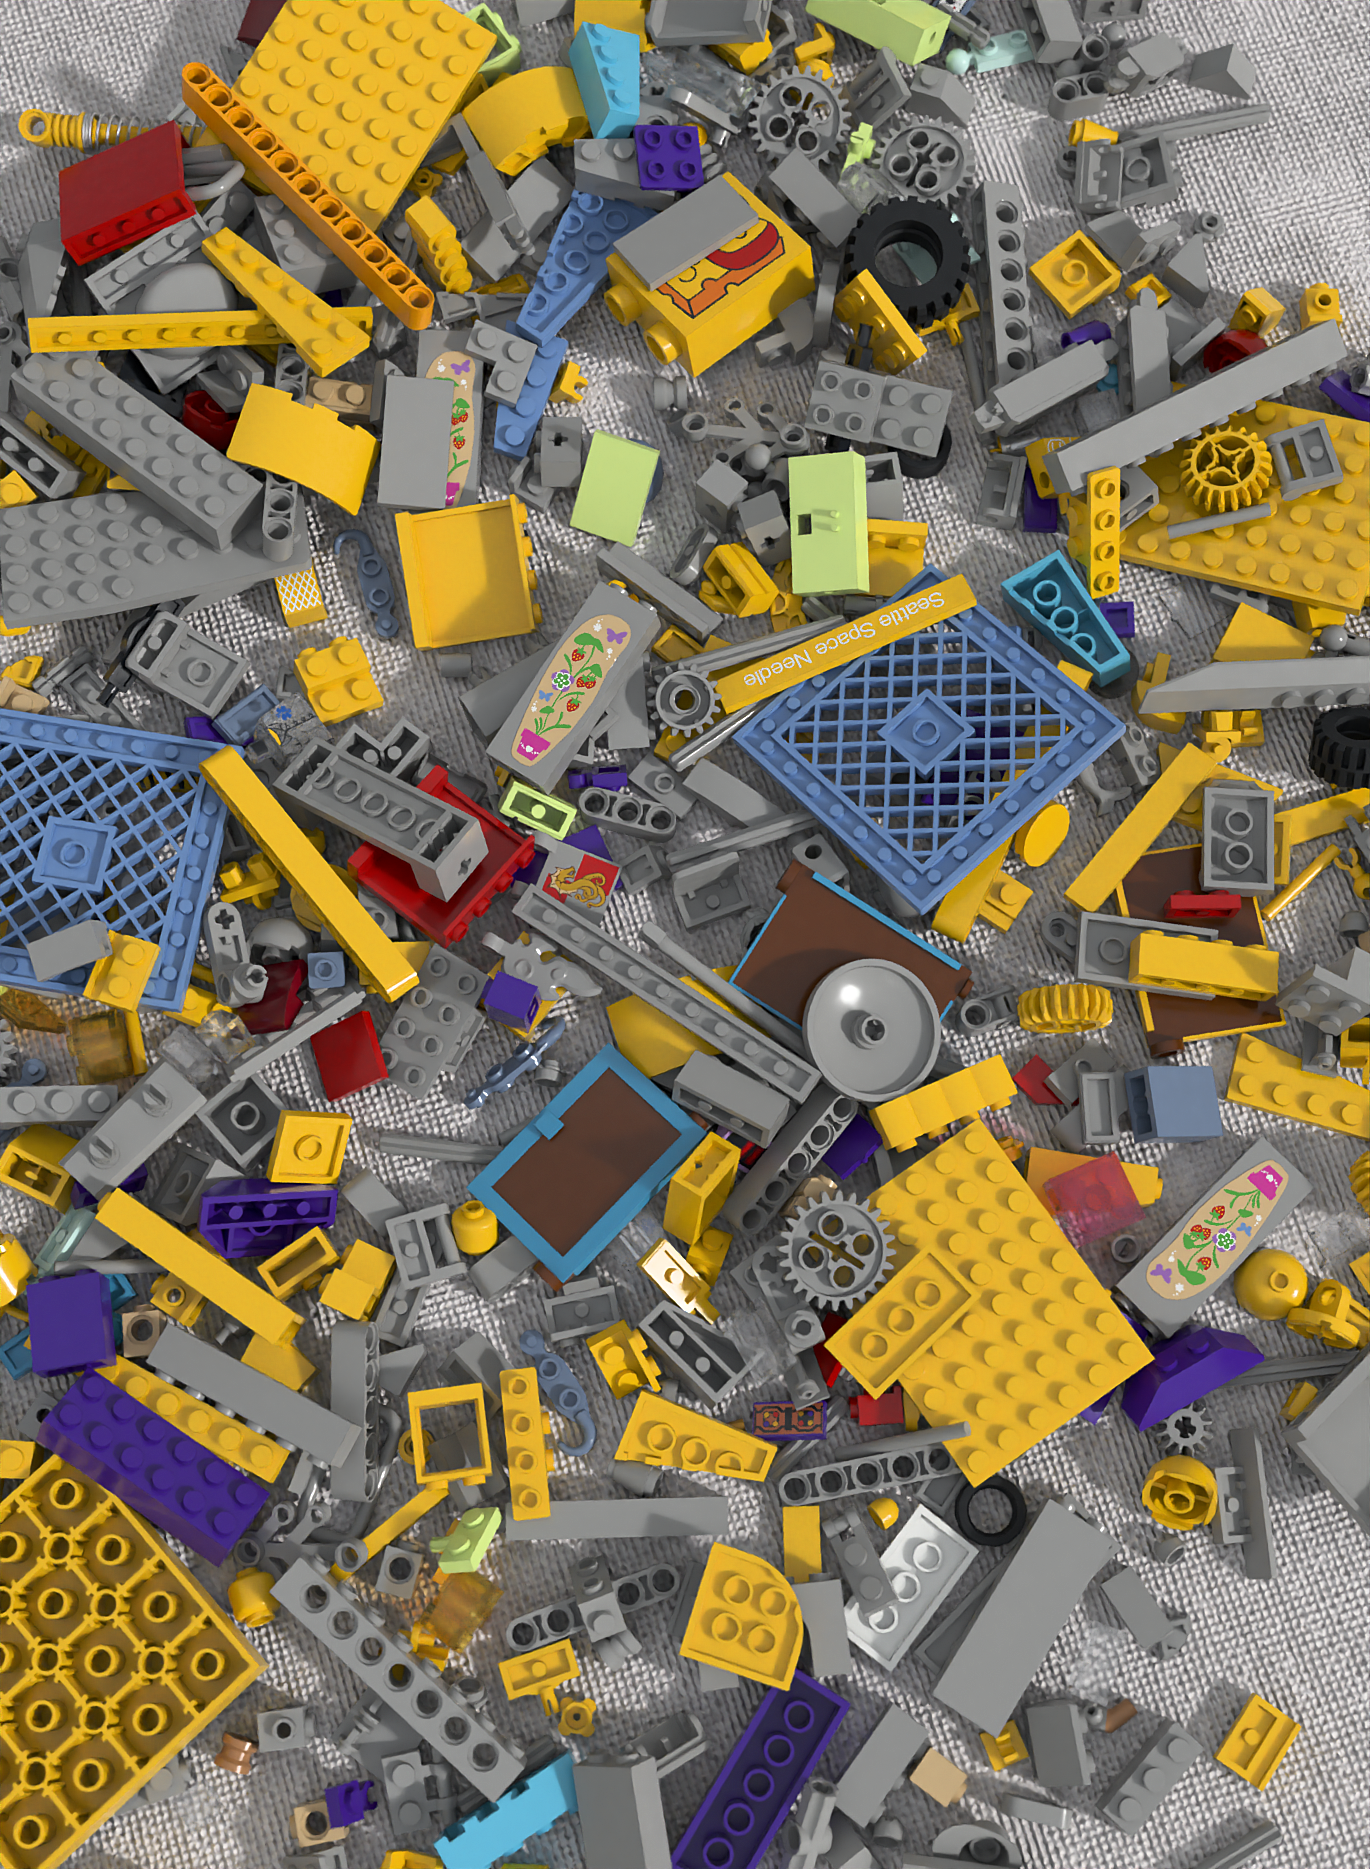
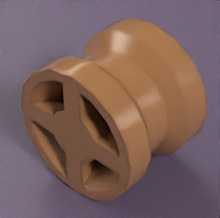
[213,1731,259,1775]

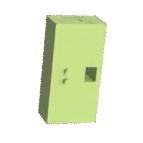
[805,0,951,66]
[788,451,870,597]

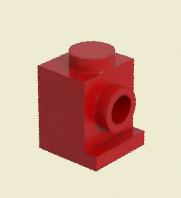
[849,1385,904,1427]

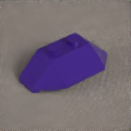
[197,1178,338,1259]
[1121,1323,1265,1432]

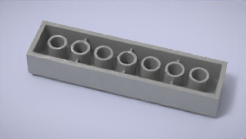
[10,351,265,551]

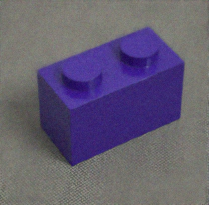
[481,971,542,1034]

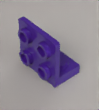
[633,125,704,199]

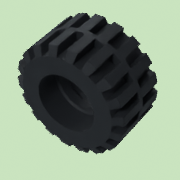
[1308,707,1370,789]

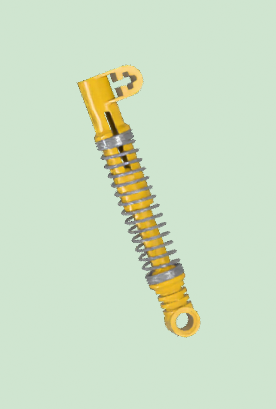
[18,109,207,155]

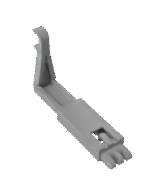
[417,112,535,256]

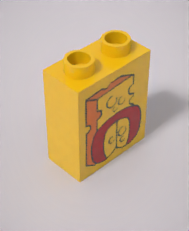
[604,171,816,378]

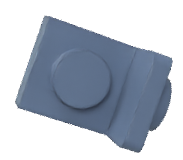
[307,951,349,989]

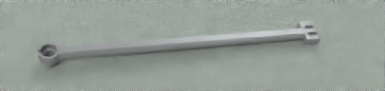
[638,922,940,1154]

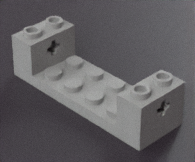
[272,736,489,902]

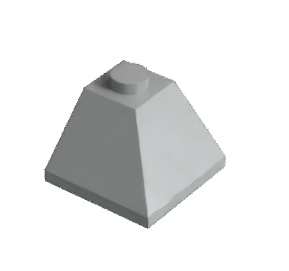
[147,1144,249,1226]

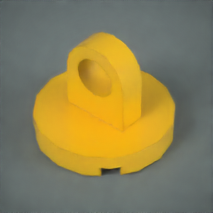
[1286,1279,1361,1349]

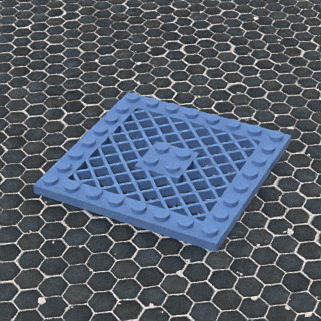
[732,563,1126,916]
[0,708,245,1013]

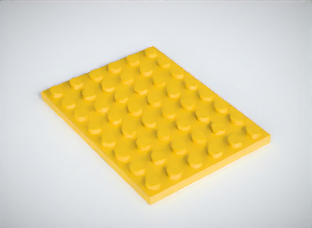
[194,0,497,235]
[1119,381,1370,616]
[806,1118,1155,1488]

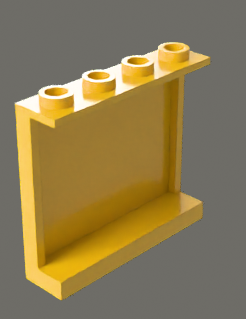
[395,494,543,652]

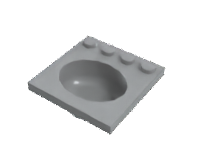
[84,210,257,394]

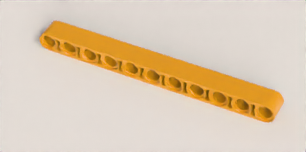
[182,62,435,330]

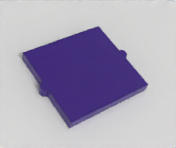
[821,1113,883,1181]

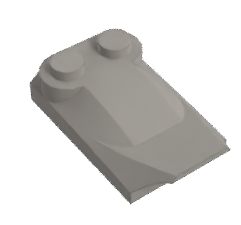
[1198,779,1274,897]

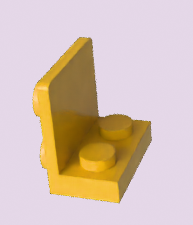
[854,519,928,599]

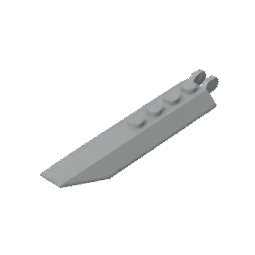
[1138,656,1370,714]

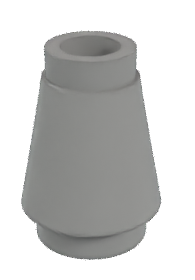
[606,1456,663,1499]

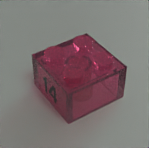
[1042,1151,1146,1250]

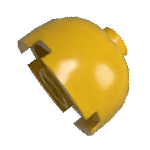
[1233,1248,1308,1321]
[1142,1454,1218,1531]

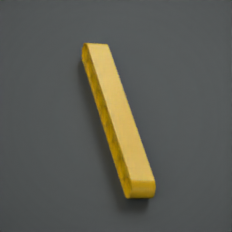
[931,660,1093,944]
[198,745,420,1004]

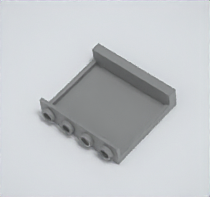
[645,0,772,47]
[1280,1341,1370,1537]

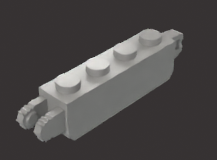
[1115,287,1173,458]
[969,339,1120,437]

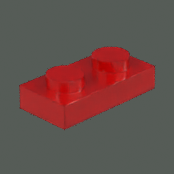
[1164,890,1241,918]

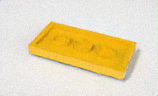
[824,1242,982,1400]

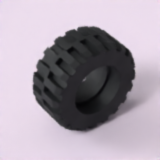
[843,195,971,332]

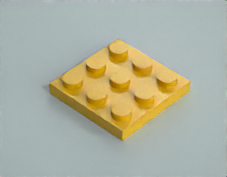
[833,268,928,376]

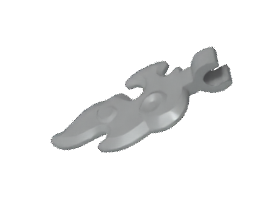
[481,931,602,1001]

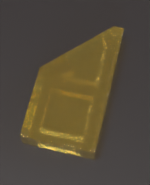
[0,989,67,1034]

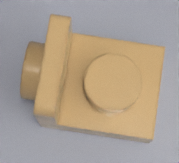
[0,676,50,715]

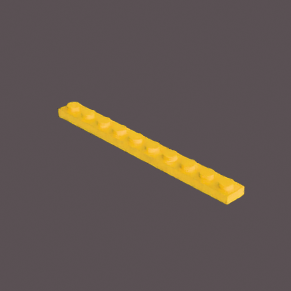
[28,306,373,353]

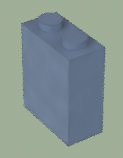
[1124,1066,1223,1144]

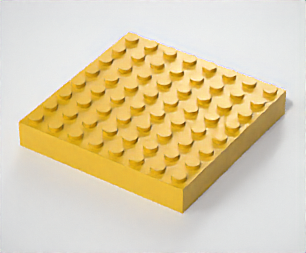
[0,1454,269,1869]

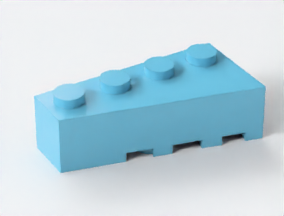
[568,22,640,139]
[1000,549,1131,687]
[433,1749,579,1869]

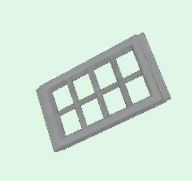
[215,968,367,1083]

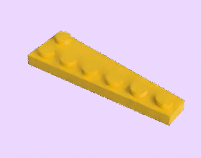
[202,227,370,378]
[1224,1033,1370,1142]

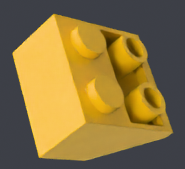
[0,1124,79,1215]

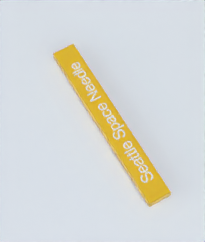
[714,573,977,715]

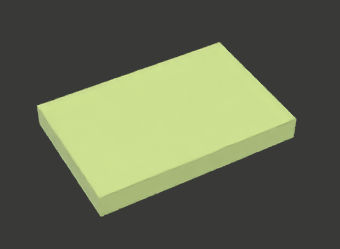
[569,429,660,547]

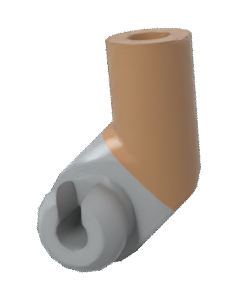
[1082,1698,1138,1733]

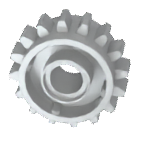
[646,662,722,738]

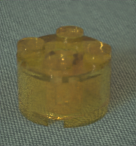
[66,1008,133,1085]
[418,1570,505,1655]

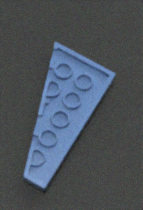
[516,188,658,348]

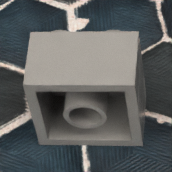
[195,1072,289,1172]

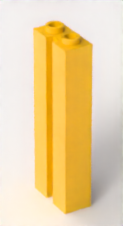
[94,1187,307,1350]

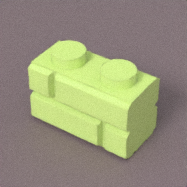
[497,775,577,841]

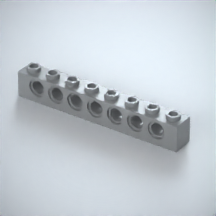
[970,180,1038,436]
[269,1552,528,1804]

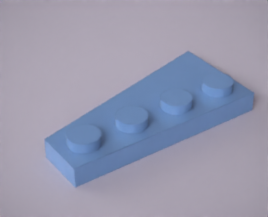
[494,320,569,461]

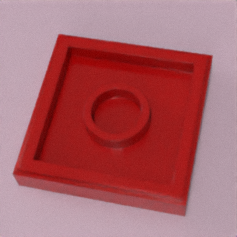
[310,1011,389,1102]

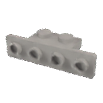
[1209,1427,1277,1580]

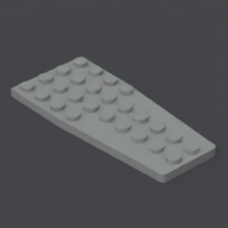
[0,481,312,629]

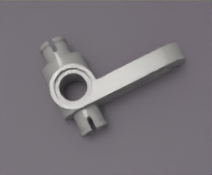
[664,72,752,149]
[202,902,268,1008]
[752,1245,826,1355]

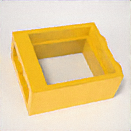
[662,1131,741,1246]
[407,1382,493,1491]

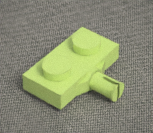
[838,122,876,197]
[430,1507,503,1574]

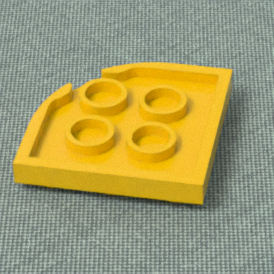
[679,1541,803,1691]

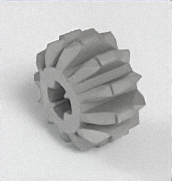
[1150,1402,1213,1457]

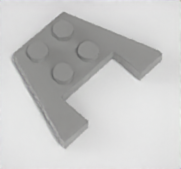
[436,291,529,410]

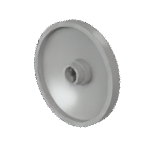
[802,959,941,1103]

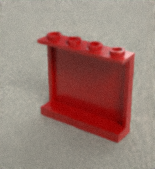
[59,119,196,266]
[347,764,535,949]

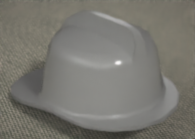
[932,1820,1022,1869]

